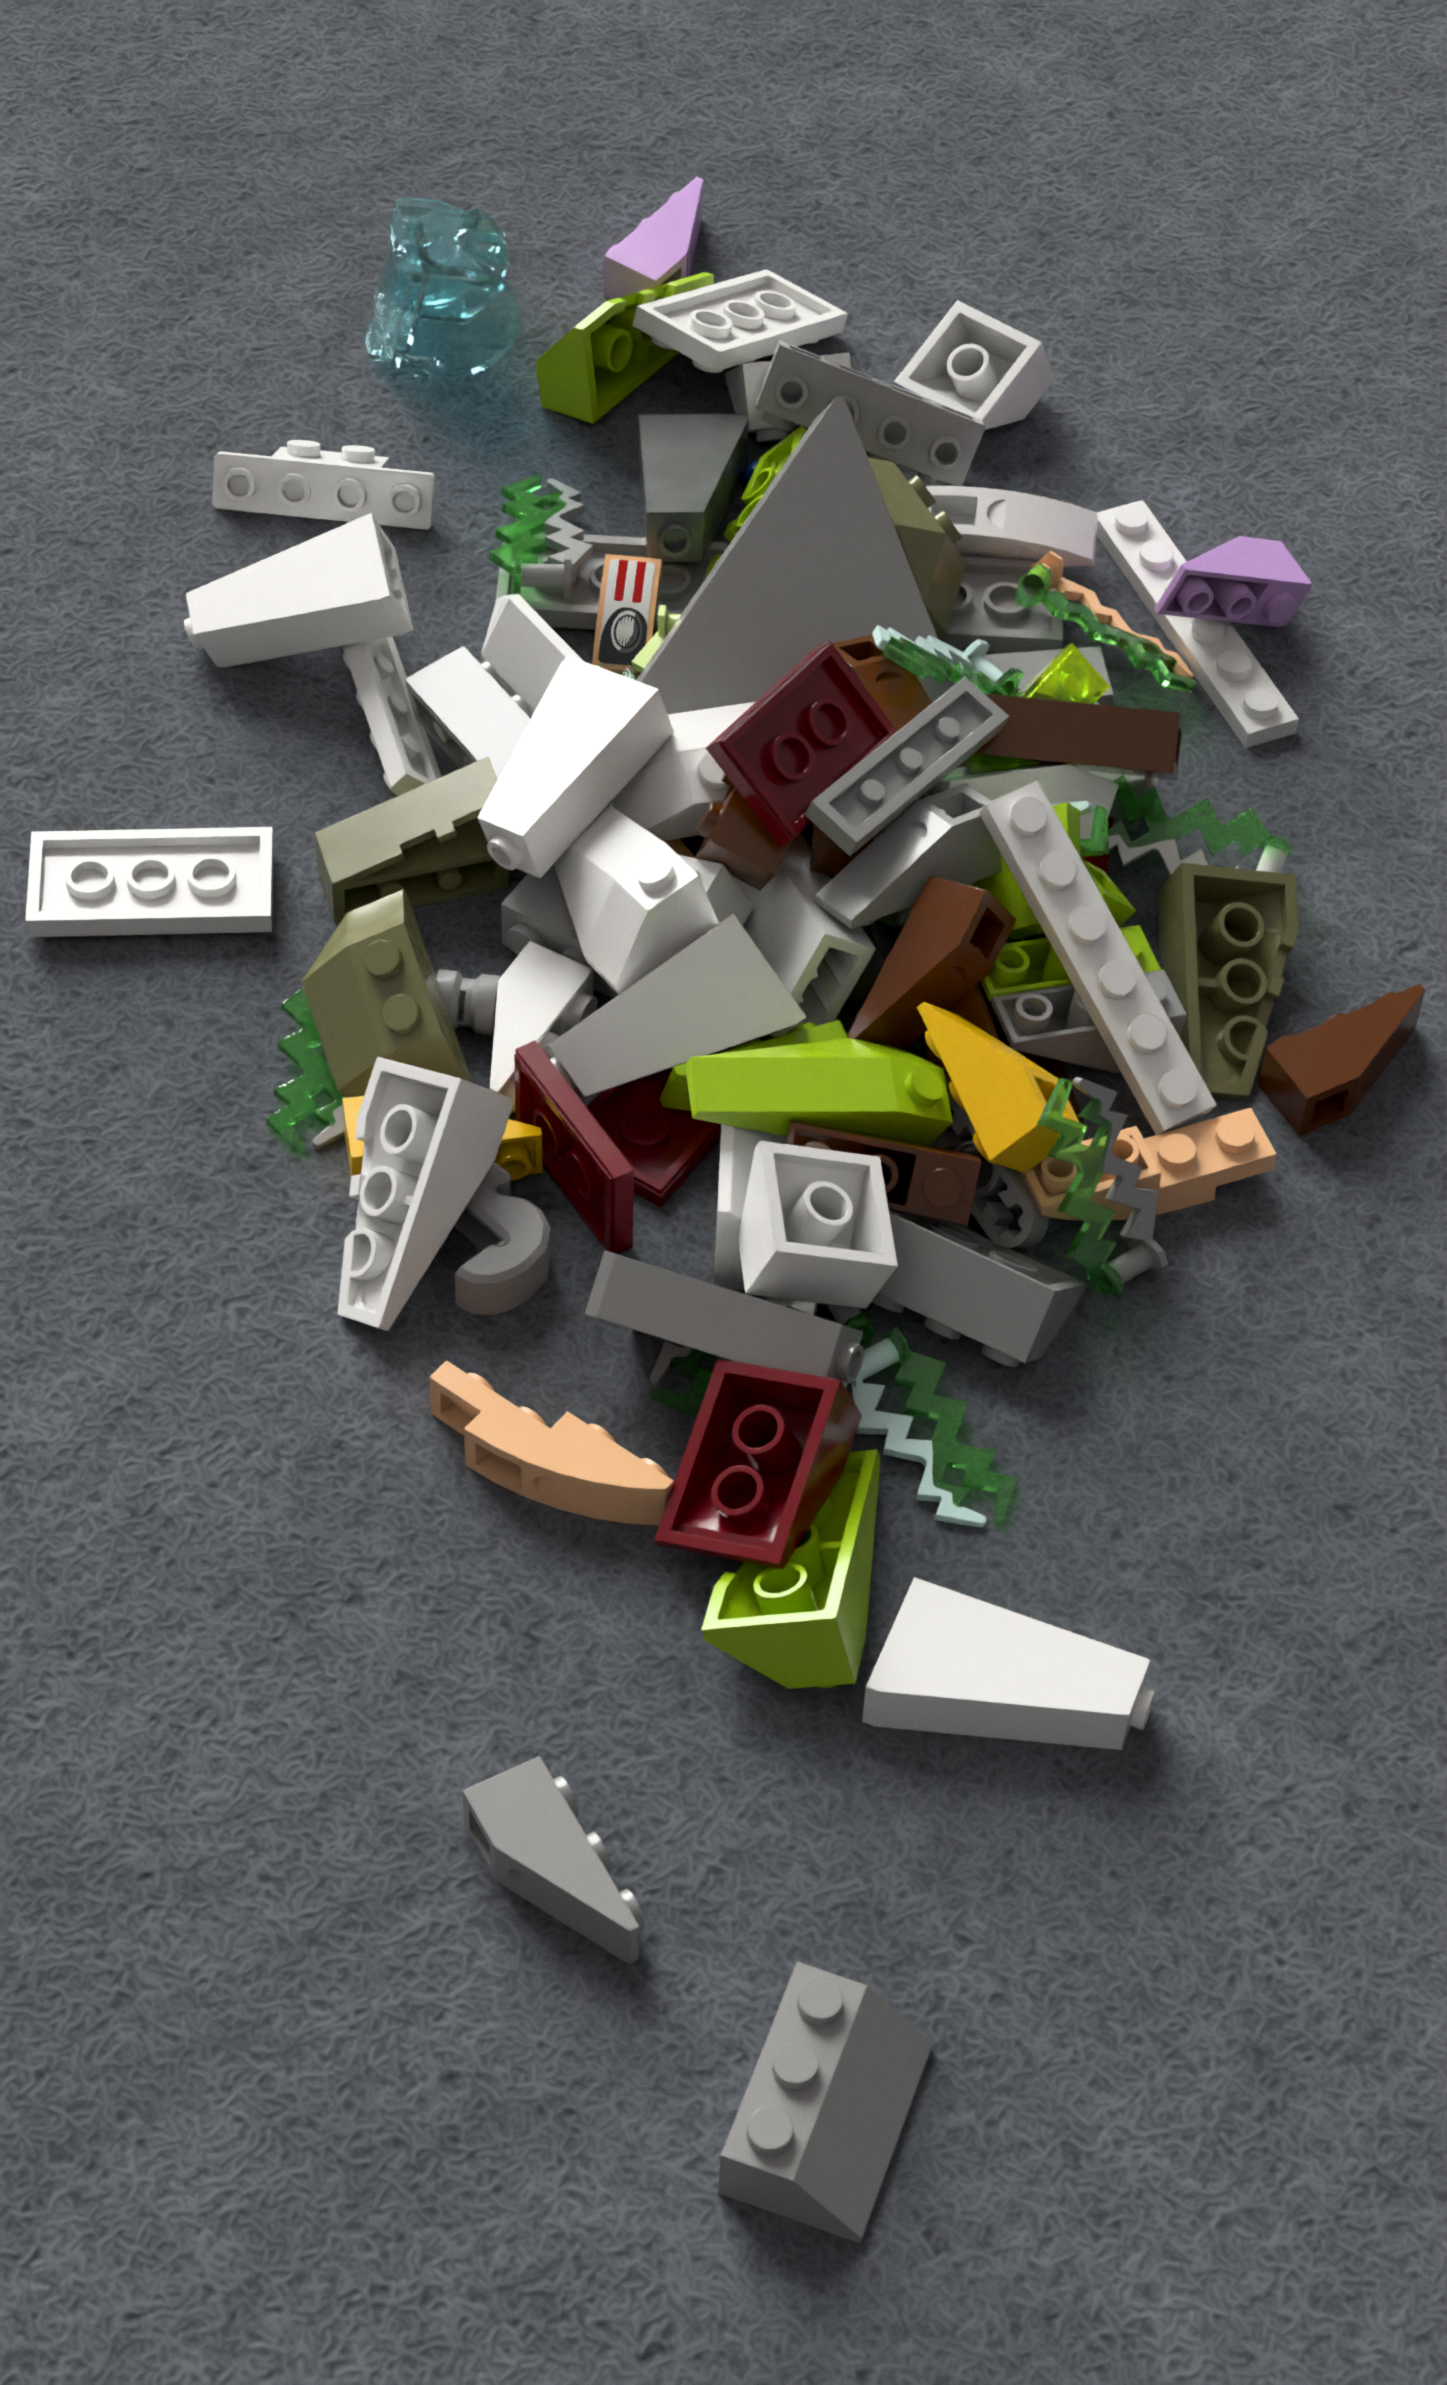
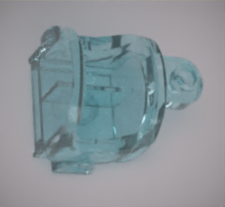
[364,197,521,378]

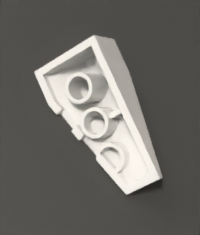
[553,804,719,995]
[337,1057,515,1331]

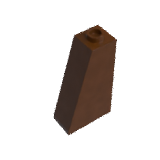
[970,694,1183,781]

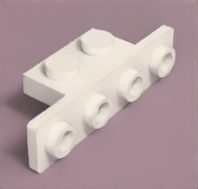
[212,440,435,530]

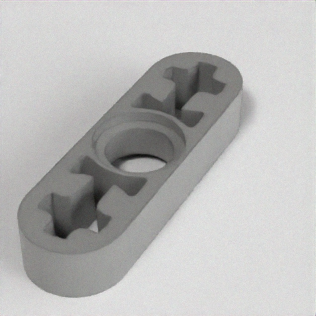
[930,1092,1049,1248]

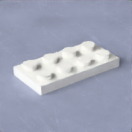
[632,269,848,373]
[26,827,274,937]

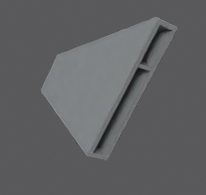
[636,397,955,714]

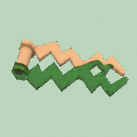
[1014,551,1196,692]

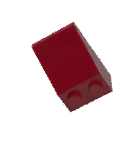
[654,1358,862,1570]

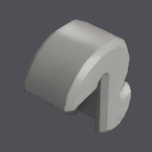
[454,1163,551,1315]

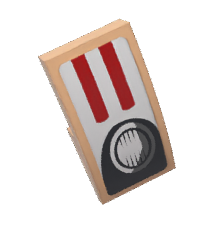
[592,554,662,677]

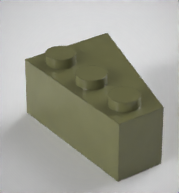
[315,756,509,923]

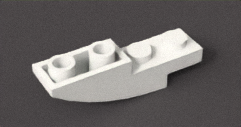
[926,486,1098,567]

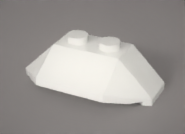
[481,594,583,716]
[611,702,755,841]

